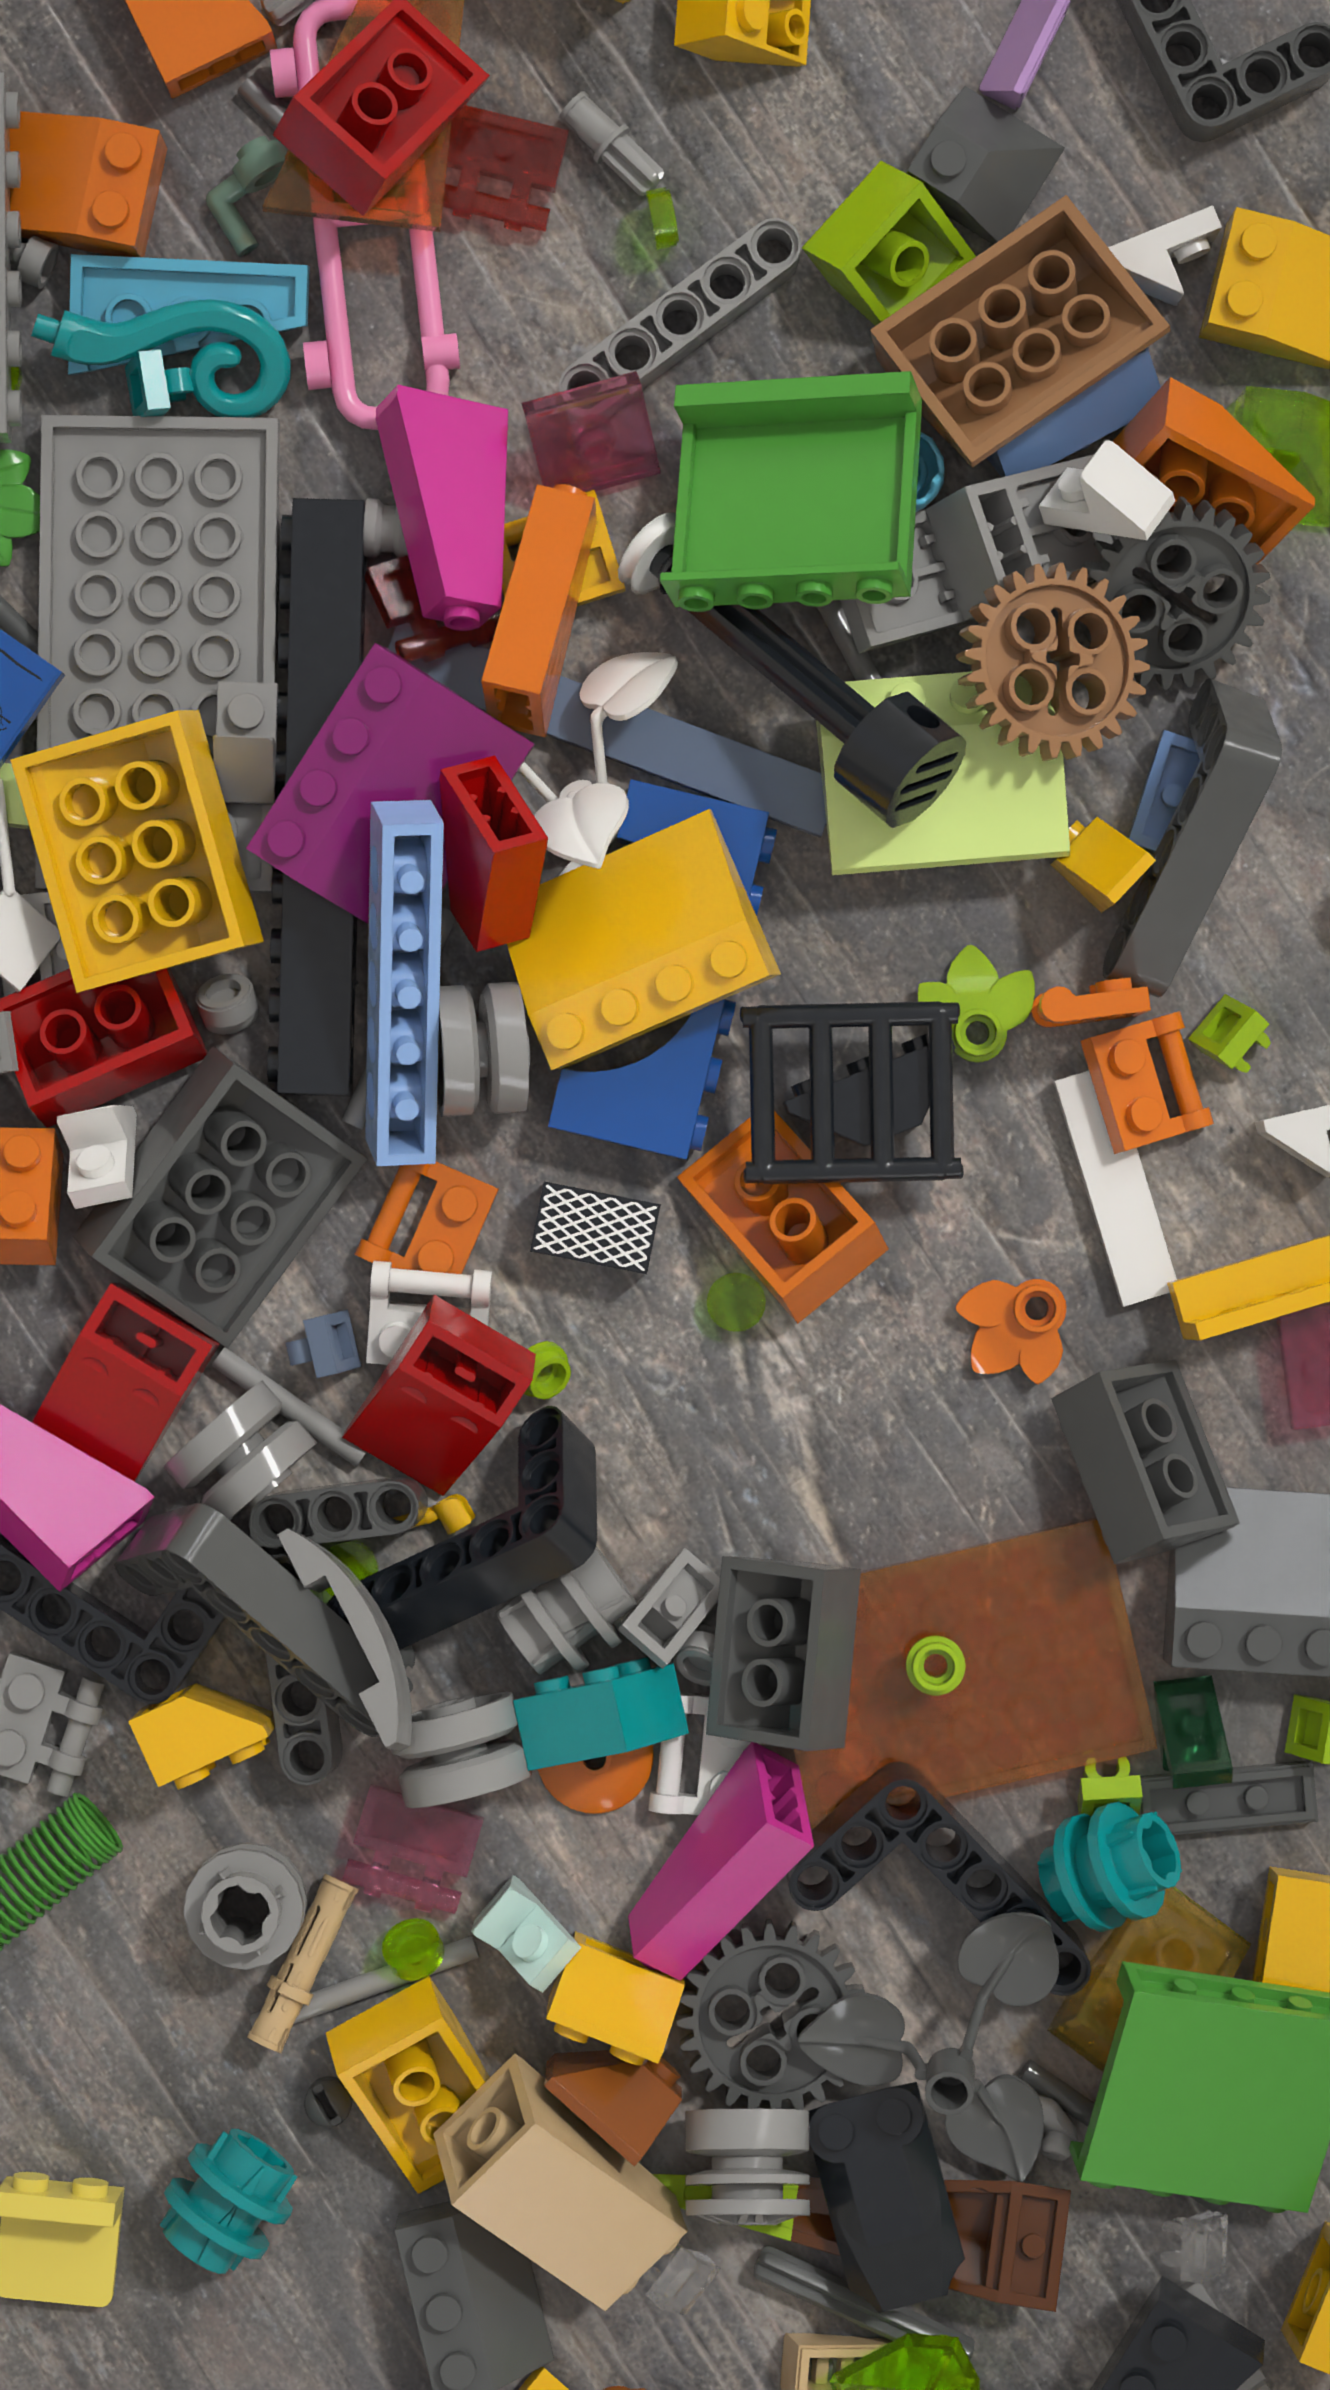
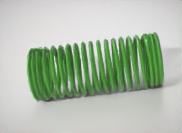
[0,1792,123,1951]

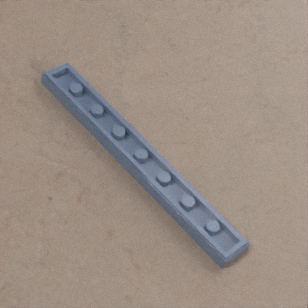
[388,616,826,838]

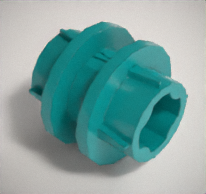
[1037,1802,1182,1932]
[159,2128,297,2274]

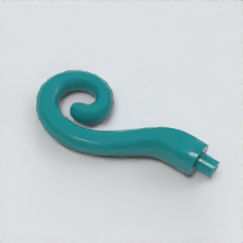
[31,299,291,418]

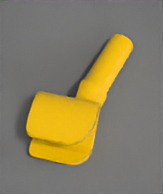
[393,1494,475,1535]

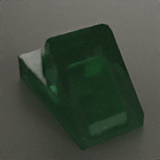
[1153,1675,1233,1789]

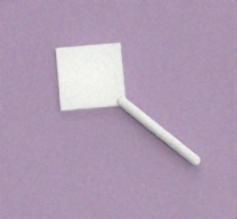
[0,778,61,992]

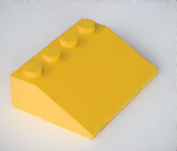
[10,710,264,993]
[507,809,781,1070]

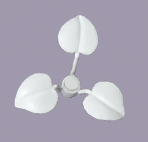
[518,652,678,869]

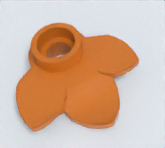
[955,1279,1067,1384]

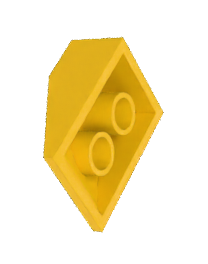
[1198,207,1330,370]
[325,1976,490,2194]

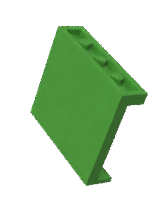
[660,371,922,612]
[1069,1961,1330,2213]

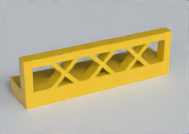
[1167,1234,1330,1340]

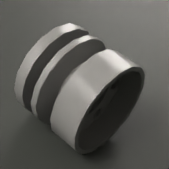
[685,2109,810,2225]

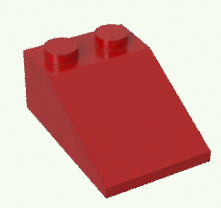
[272,0,490,216]

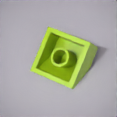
[802,161,976,326]

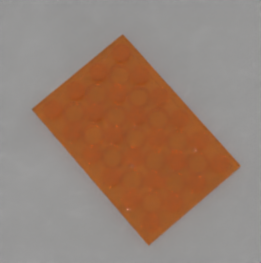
[793,1517,1158,1828]

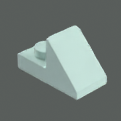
[471,1875,581,1993]

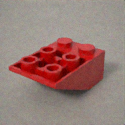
[32,1282,220,1482]
[342,1295,536,1496]

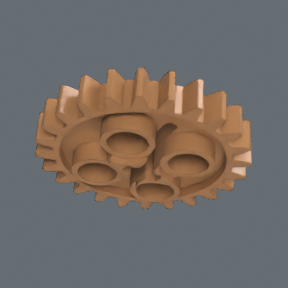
[956,562,1150,761]

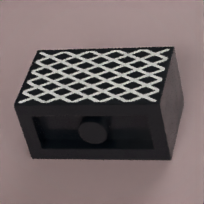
[530,1181,661,1274]

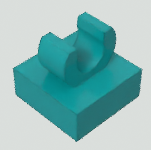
[125,350,194,417]

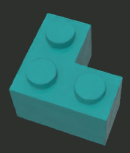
[513,1657,689,1771]

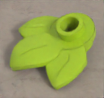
[918,945,1035,1063]

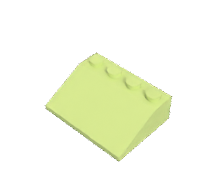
[816,671,1070,875]

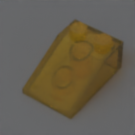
[1047,1886,1251,2072]

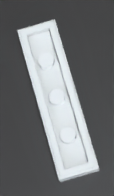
[1053,1071,1177,1307]

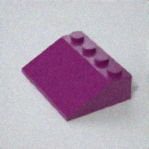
[246,643,535,924]

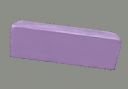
[979,0,1071,110]

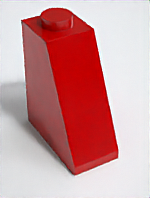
[439,755,548,952]

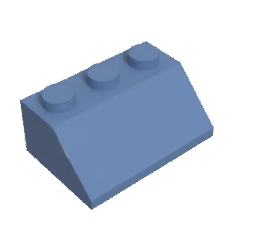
[987,348,1161,477]

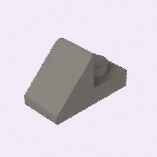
[213,681,279,805]
[618,1548,720,1669]

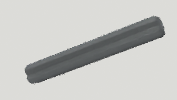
[753,2246,975,2371]

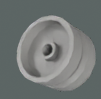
[437,982,530,1117]
[163,1380,317,1520]
[391,1692,532,1808]

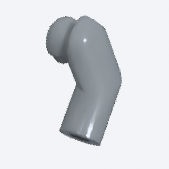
[1038,2095,1078,2161]

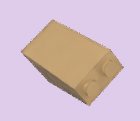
[433,2054,688,2311]

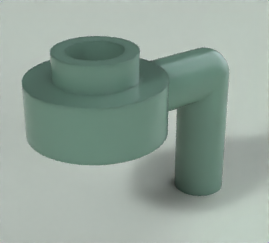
[206,136,295,257]

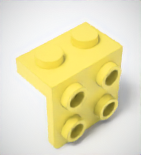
[0,2172,124,2307]

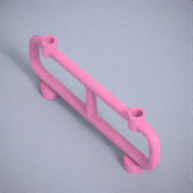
[270,0,460,430]

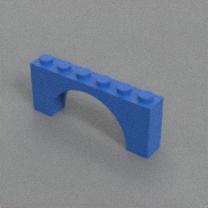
[548,779,777,1160]

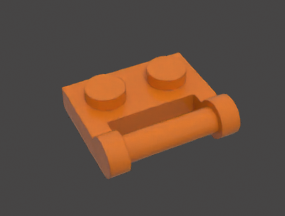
[1030,978,1151,1028]
[1080,1011,1214,1154]
[354,1161,499,1274]

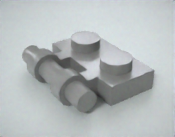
[0,1651,105,1797]

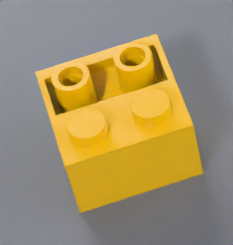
[674,0,811,67]
[128,1683,275,1790]
[546,1931,685,2066]

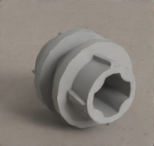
[496,1546,637,1675]
[183,1842,308,1970]

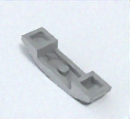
[277,1528,412,1752]

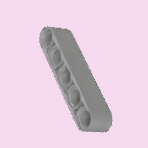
[558,218,801,425]

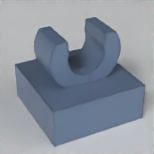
[285,1310,362,1378]

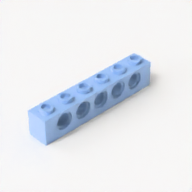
[365,800,444,1167]

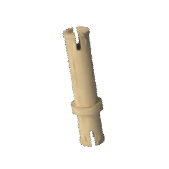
[247,1873,359,2053]

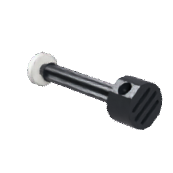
[618,512,966,828]

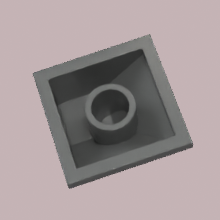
[906,86,1065,245]

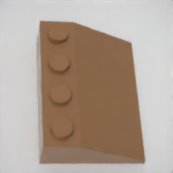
[870,195,1171,468]

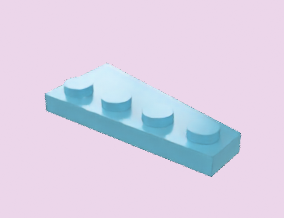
[68,254,310,376]

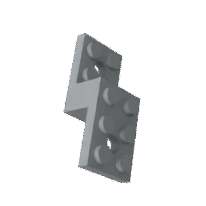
[840,454,1116,653]

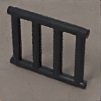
[740,1001,964,1184]

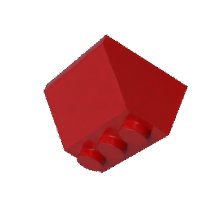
[0,968,208,1128]

